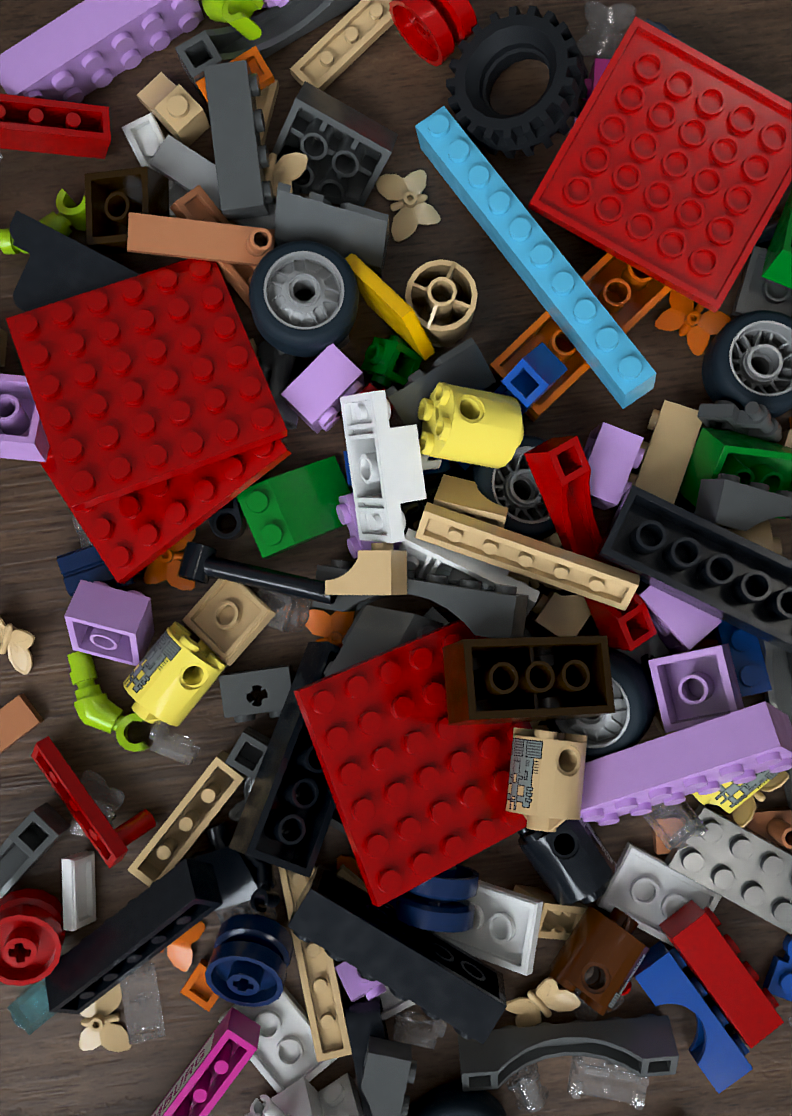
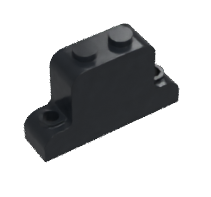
[9,210,140,313]

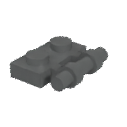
[697,400,783,443]

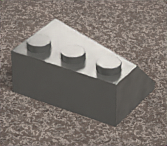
[272,81,398,207]
[274,182,390,278]
[385,338,497,438]
[323,605,444,677]

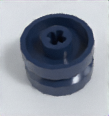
[395,864,479,933]
[205,914,294,1007]

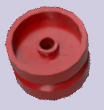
[389,0,478,66]
[0,888,66,986]

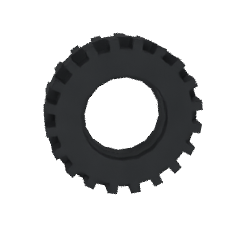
[446,5,588,159]

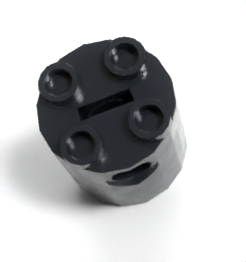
[518,818,617,905]

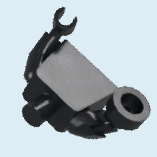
[189,821,280,913]

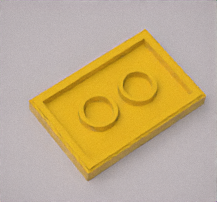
[345,253,435,360]

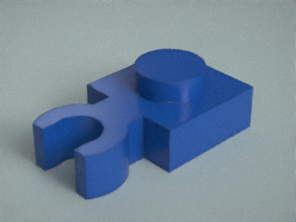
[762,934,792,1002]

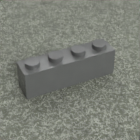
[203,60,274,221]

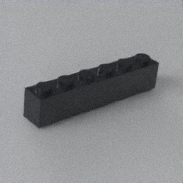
[45,858,223,1014]

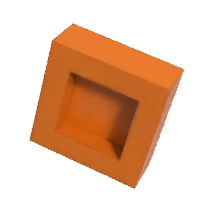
[180,958,219,1012]

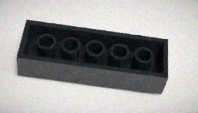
[594,485,792,654]
[229,641,341,878]
[288,864,507,1044]

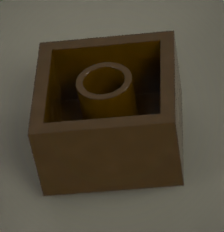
[84,166,170,255]

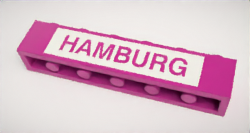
[151,1007,261,1116]

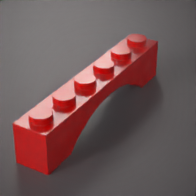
[524,435,657,651]

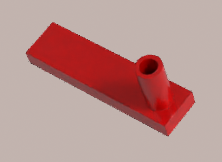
[31,736,156,869]

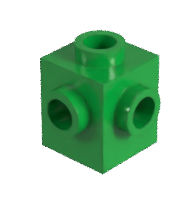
[361,335,423,389]

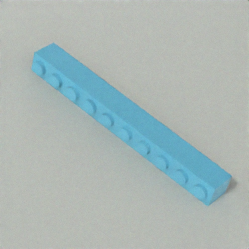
[415,106,657,409]

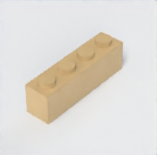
[628,400,703,504]
[128,750,246,887]

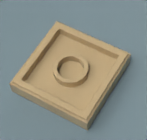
[182,579,277,666]

